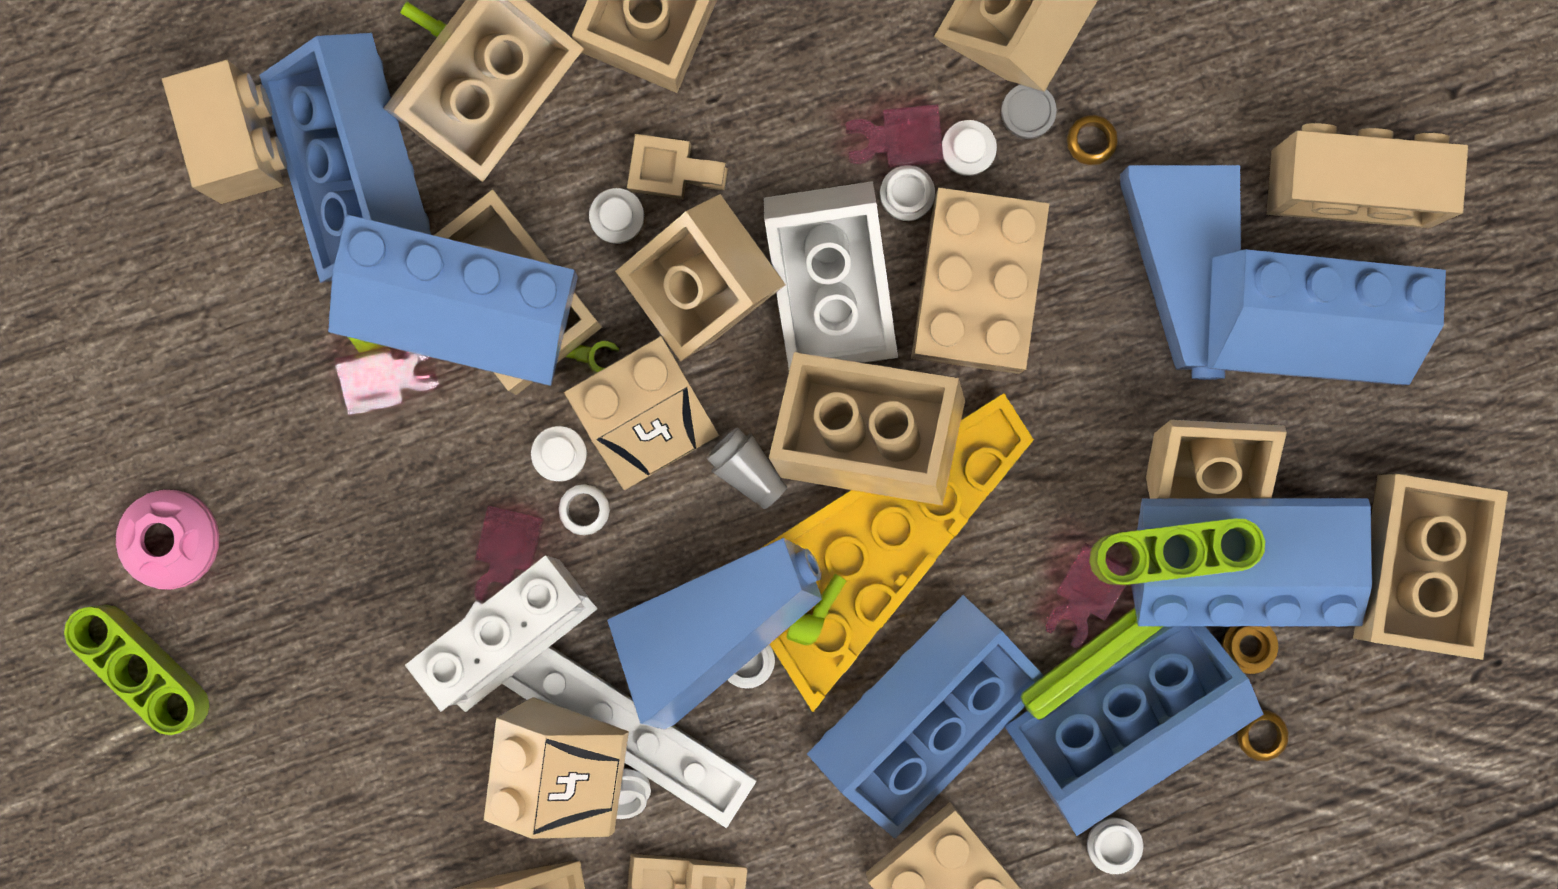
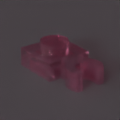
[845,104,944,168]
[335,347,439,416]
[475,506,544,601]
[1046,543,1130,648]

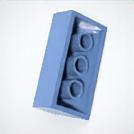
[259,33,431,283]
[328,215,578,386]
[1207,249,1446,385]
[1131,498,1372,627]
[807,595,1044,838]
[1005,626,1264,836]

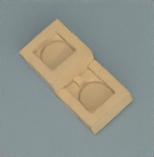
[627,854,747,889]

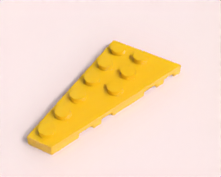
[758,393,1034,712]

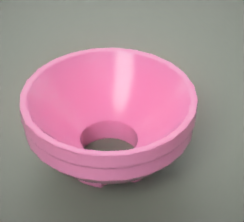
[116,490,219,589]

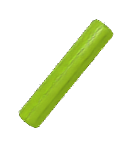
[1020,607,1163,720]

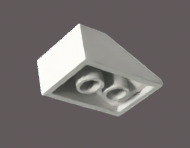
[764,181,898,370]

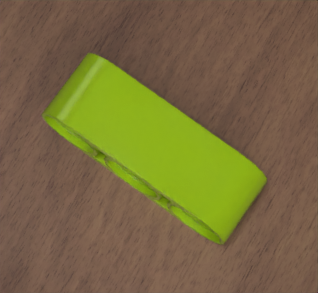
[1089,518,1265,585]
[64,605,209,735]

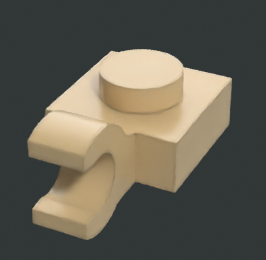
[627,134,728,199]

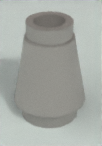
[706,427,787,509]

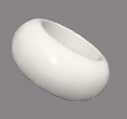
[558,484,610,535]

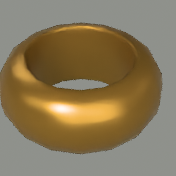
[1067,115,1118,166]
[1237,710,1289,761]

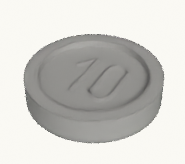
[1001,85,1057,139]

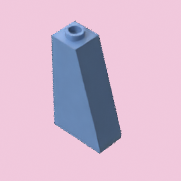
[1120,165,1241,380]
[607,538,822,729]

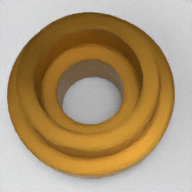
[1221,626,1278,674]

